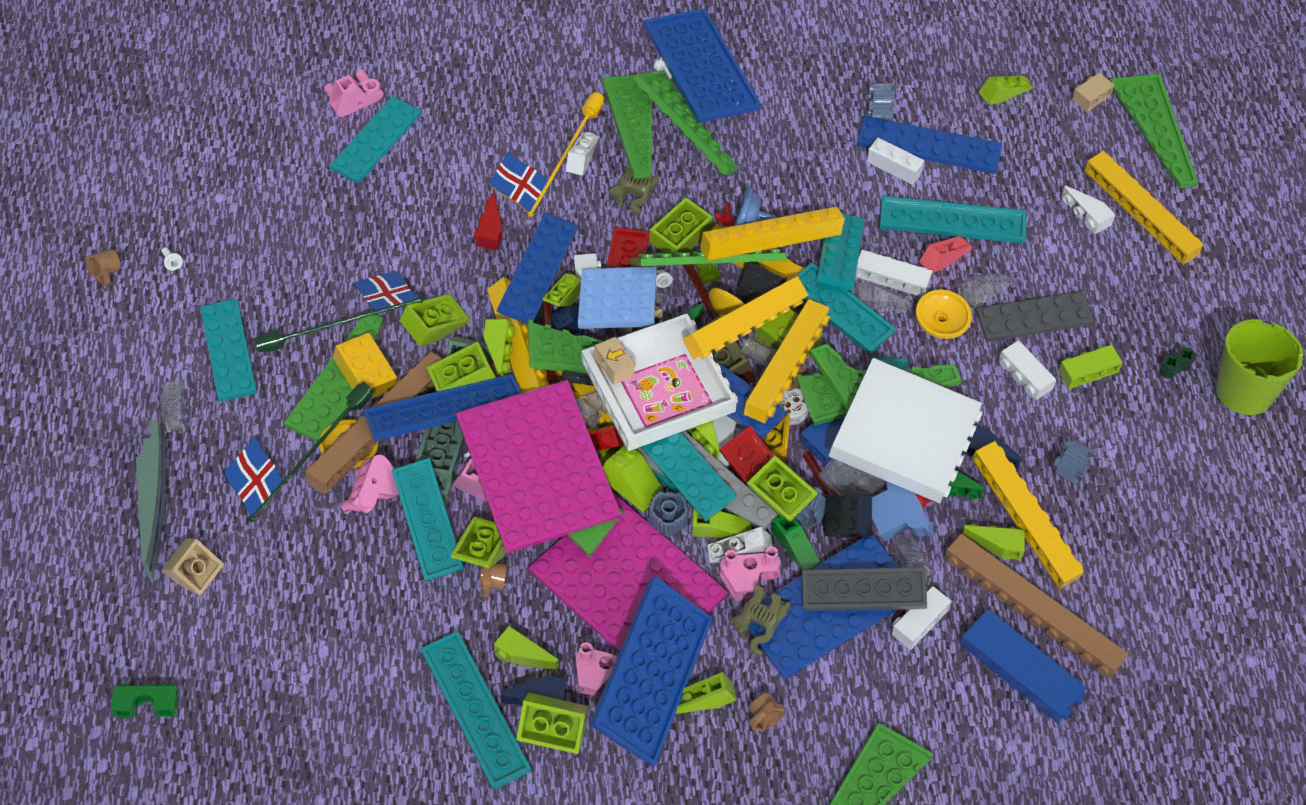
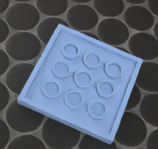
[578,267,657,329]

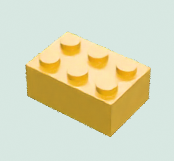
[333,333,397,398]

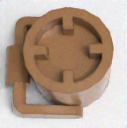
[85,249,120,286]
[479,563,507,598]
[748,693,786,732]

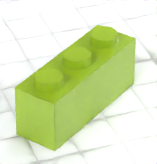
[1058,345,1123,389]

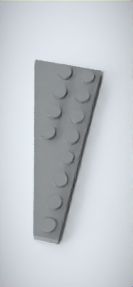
[636,431,778,530]

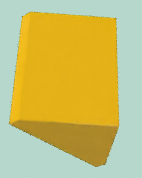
[762,415,790,463]

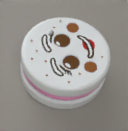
[777,388,809,425]

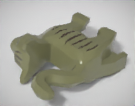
[609,163,659,214]
[730,585,791,656]

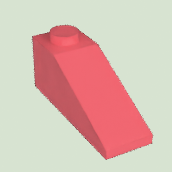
[919,236,973,273]

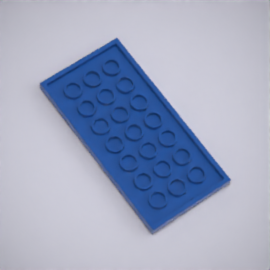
[643,8,762,123]
[738,534,899,681]
[589,576,713,766]

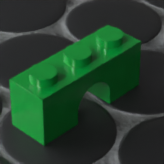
[111,683,181,718]

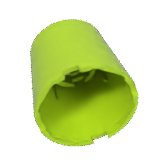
[1216,319,1304,415]

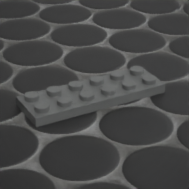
[976,291,1094,342]
[802,568,927,611]

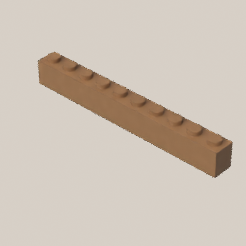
[306,352,442,495]
[945,534,1129,679]

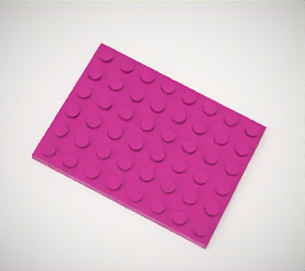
[456,380,621,554]
[528,492,728,653]

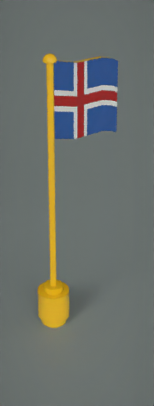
[489,92,605,217]

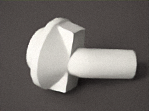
[654,57,672,79]
[161,247,183,271]
[656,270,673,288]

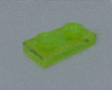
[690,250,721,285]

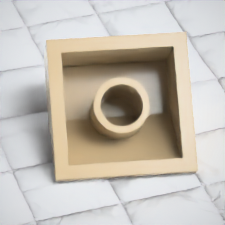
[162,539,224,596]

